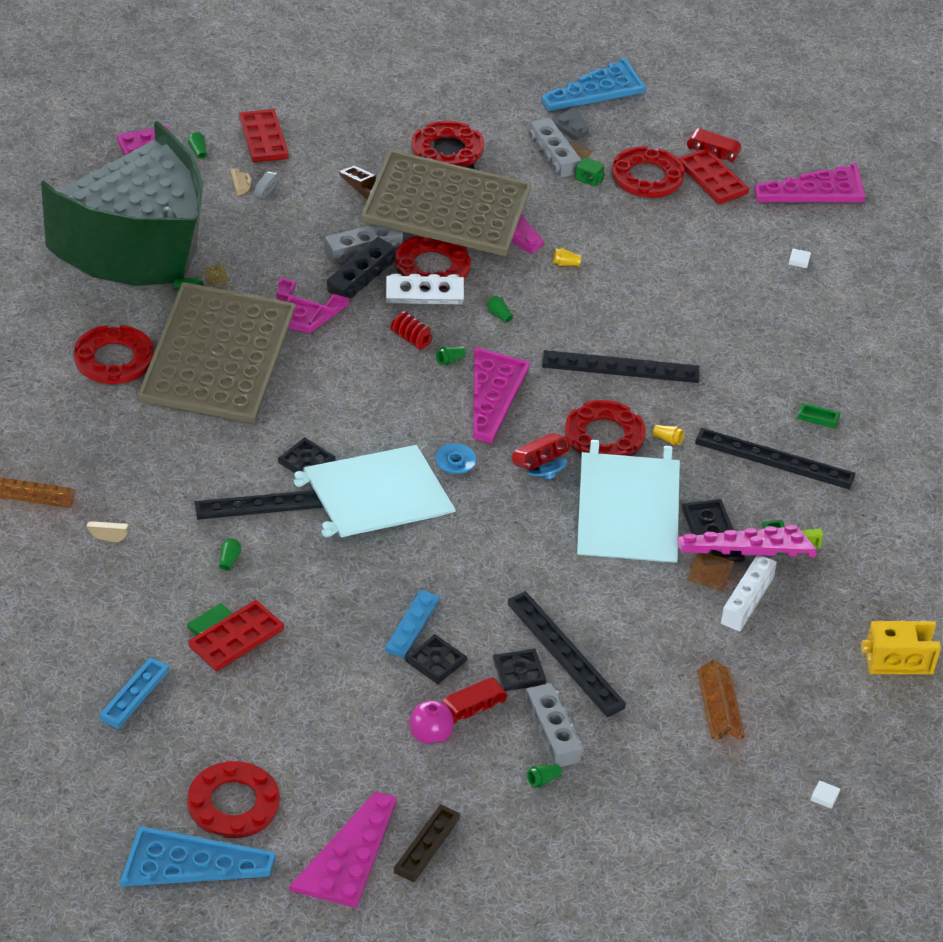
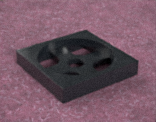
[278,437,336,473]
[405,634,467,685]
[493,649,547,691]

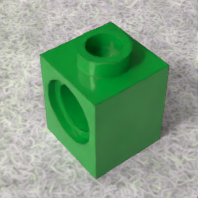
[575,157,605,187]

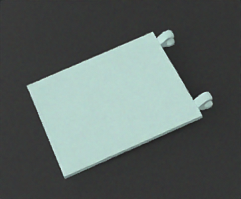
[577,440,680,563]
[294,445,456,537]

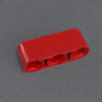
[687,129,742,162]
[512,433,570,470]
[442,677,507,723]

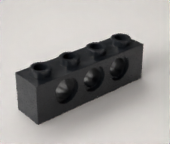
[326,236,396,299]

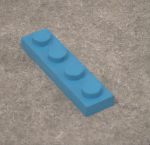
[385,590,440,659]
[100,657,169,730]

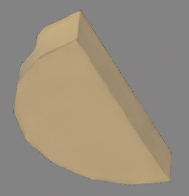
[230,169,252,196]
[86,521,129,542]

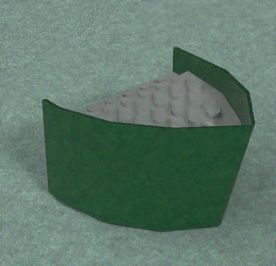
[41,121,203,286]

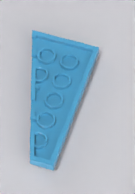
[542,57,646,112]
[120,826,276,887]

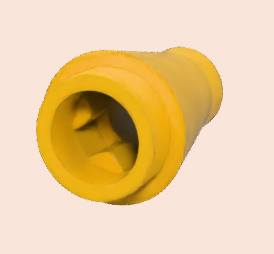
[553,248,581,266]
[653,425,684,446]

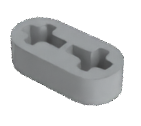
[254,171,279,200]

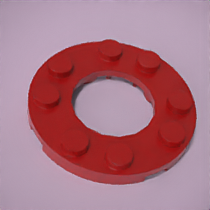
[411,120,484,167]
[611,146,685,198]
[395,236,471,289]
[74,325,154,384]
[565,400,646,456]
[187,761,280,838]

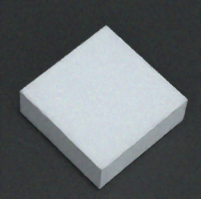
[789,249,811,268]
[811,780,840,809]

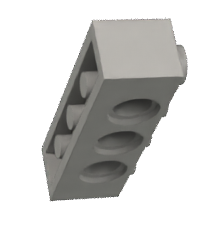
[528,118,581,178]
[324,224,403,264]
[525,683,584,767]

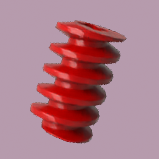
[390,311,432,350]

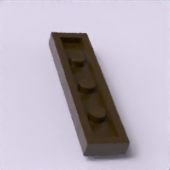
[394,804,460,883]

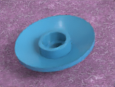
[435,443,476,474]
[527,457,567,479]

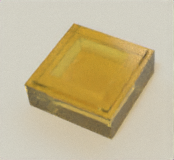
[205,265,228,284]

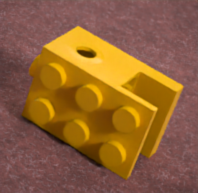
[861,621,941,674]

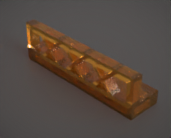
[0,477,76,509]
[697,659,745,740]

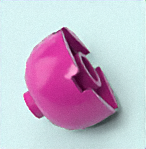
[410,700,454,744]

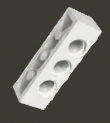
[386,274,464,304]
[721,555,777,631]

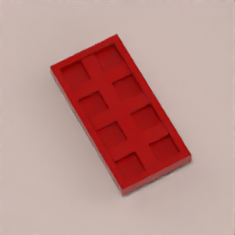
[239,109,289,163]
[678,148,749,205]
[188,600,284,672]

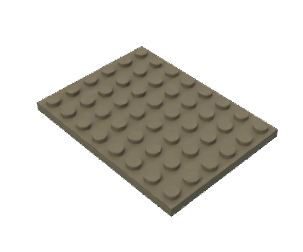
[360,149,532,256]
[137,282,296,424]

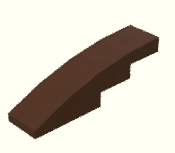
[339,165,376,200]

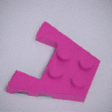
[276,277,349,334]

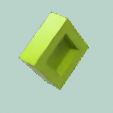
[801,529,824,548]

